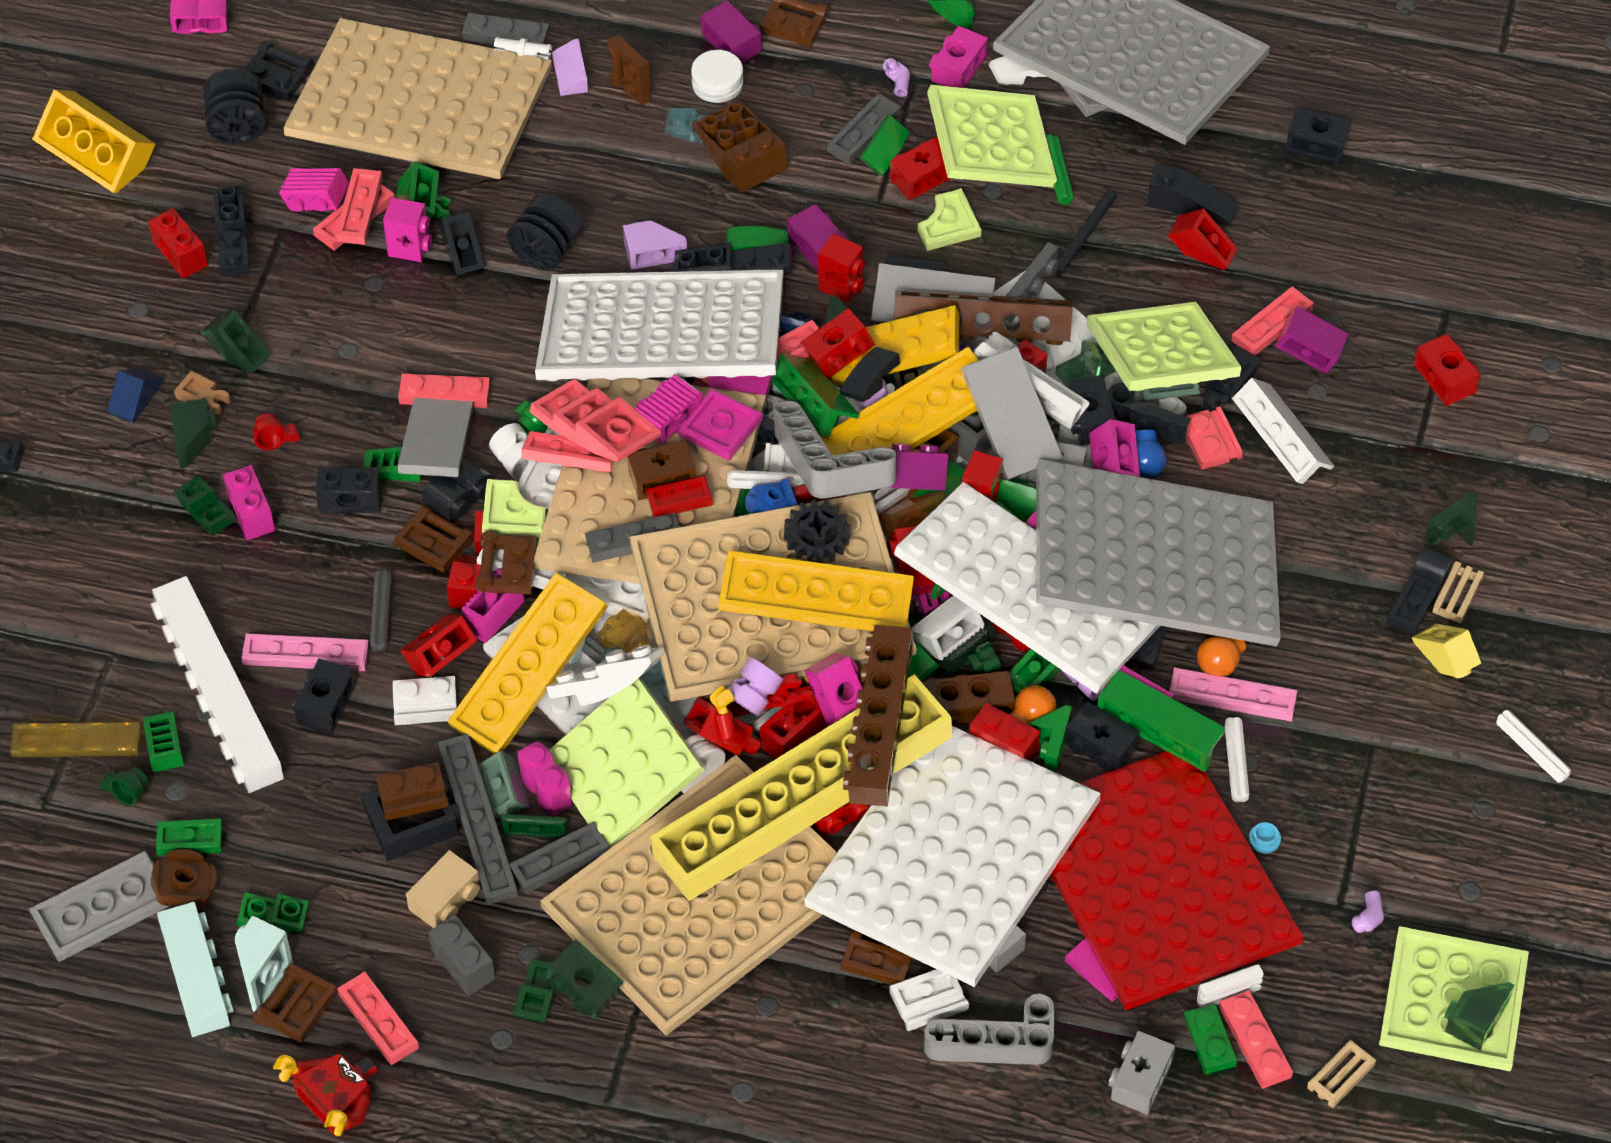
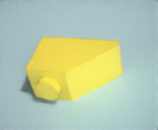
[1412,623,1481,678]

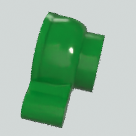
[514,400,548,434]

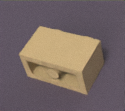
[406,850,480,928]

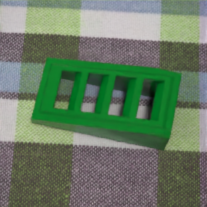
[362,447,422,482]
[143,711,184,772]

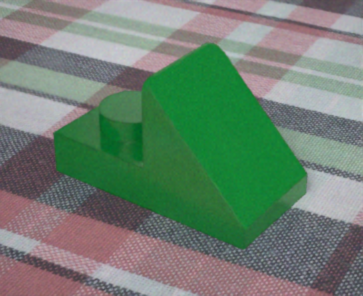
[1028,705,1072,773]

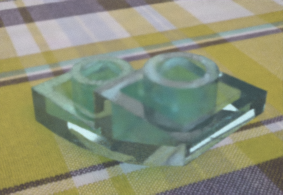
[664,108,705,143]

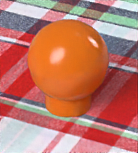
[1197,635,1246,677]
[1009,685,1057,724]

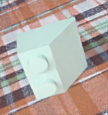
[235,916,293,1012]

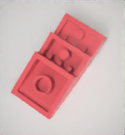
[530,378,662,462]

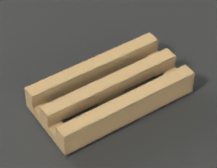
[1432,561,1484,624]
[1307,1040,1376,1108]

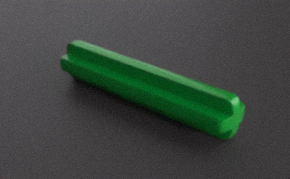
[1046,134,1074,206]

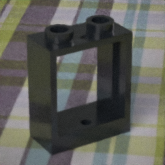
[362,778,461,862]

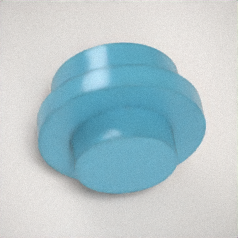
[1249,822,1281,854]

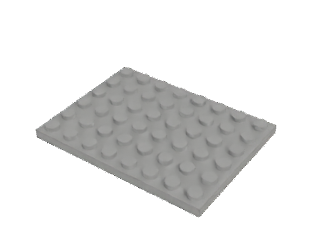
[993,0,1270,145]
[1036,459,1281,646]

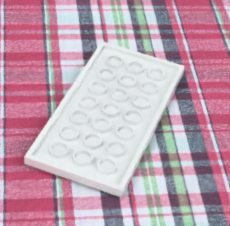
[894,482,1160,694]

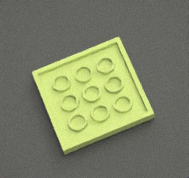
[927,85,1057,187]
[1086,302,1241,391]
[549,678,706,849]
[1379,926,1529,1071]

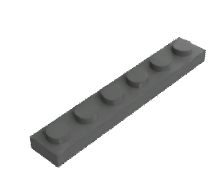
[438,734,518,905]

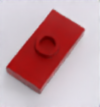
[646,475,713,517]

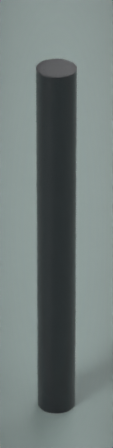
[1055,190,1117,276]

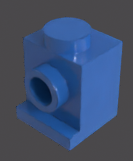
[745,478,798,514]

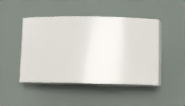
[989,56,1047,85]

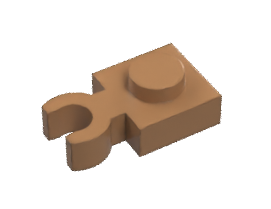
[174,371,231,415]

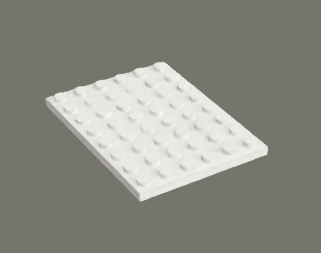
[535,269,784,381]
[805,726,1100,987]

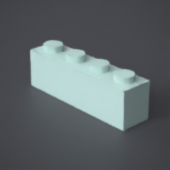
[157,902,233,1037]

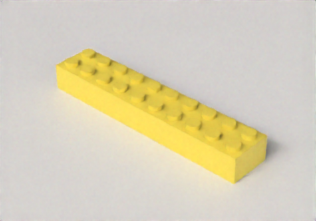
[650,674,952,901]

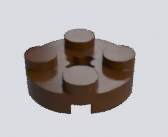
[151,849,217,909]

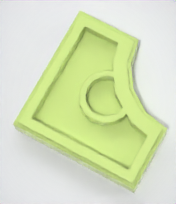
[918,188,982,251]
[482,479,546,538]

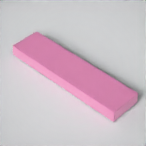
[242,633,370,671]
[1169,667,1297,721]

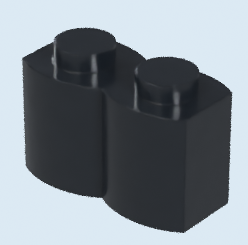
[423,456,490,522]

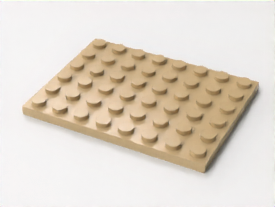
[284,18,552,179]
[534,378,767,584]
[630,492,917,702]
[540,755,837,1036]

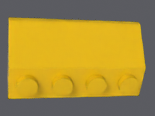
[32,89,155,193]

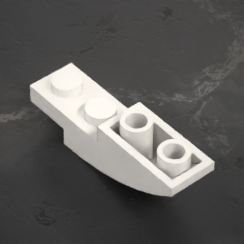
[546,645,665,706]

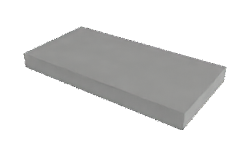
[871,263,996,337]
[961,347,1063,481]
[398,398,473,477]
[29,850,170,962]

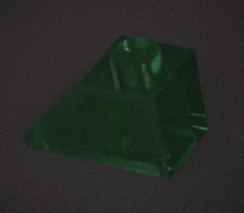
[200,310,272,374]
[170,398,217,469]
[1444,982,1515,1051]

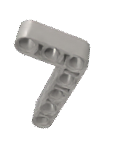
[774,401,897,499]

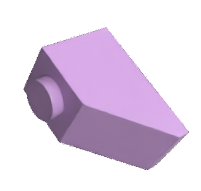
[623,220,687,270]

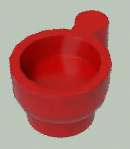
[253,413,300,451]

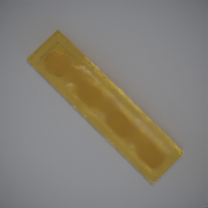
[10,722,141,757]

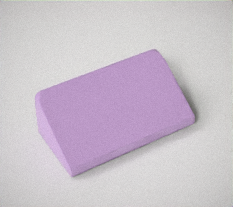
[552,39,588,96]

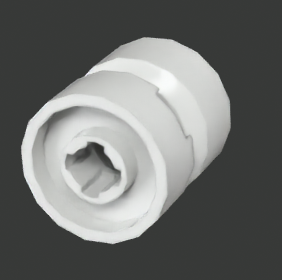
[489,423,530,480]

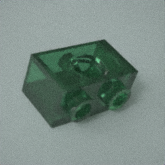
[546,939,624,1020]

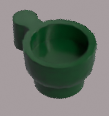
[967,641,1002,675]
[99,767,149,807]

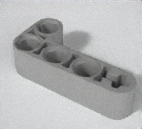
[924,993,1054,1065]

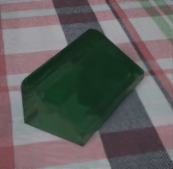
[930,622,996,675]

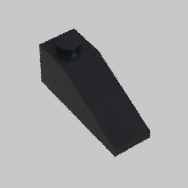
[1147,163,1238,226]

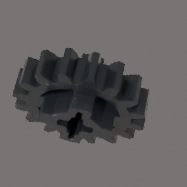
[783,500,851,563]

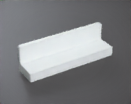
[975,340,1089,429]
[1232,378,1334,484]

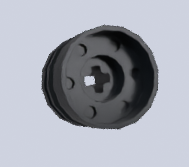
[203,68,266,144]
[506,193,584,271]

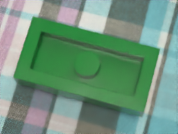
[156,819,223,855]
[1183,1004,1237,1074]

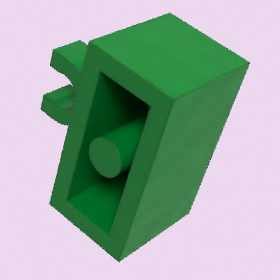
[396,161,451,219]

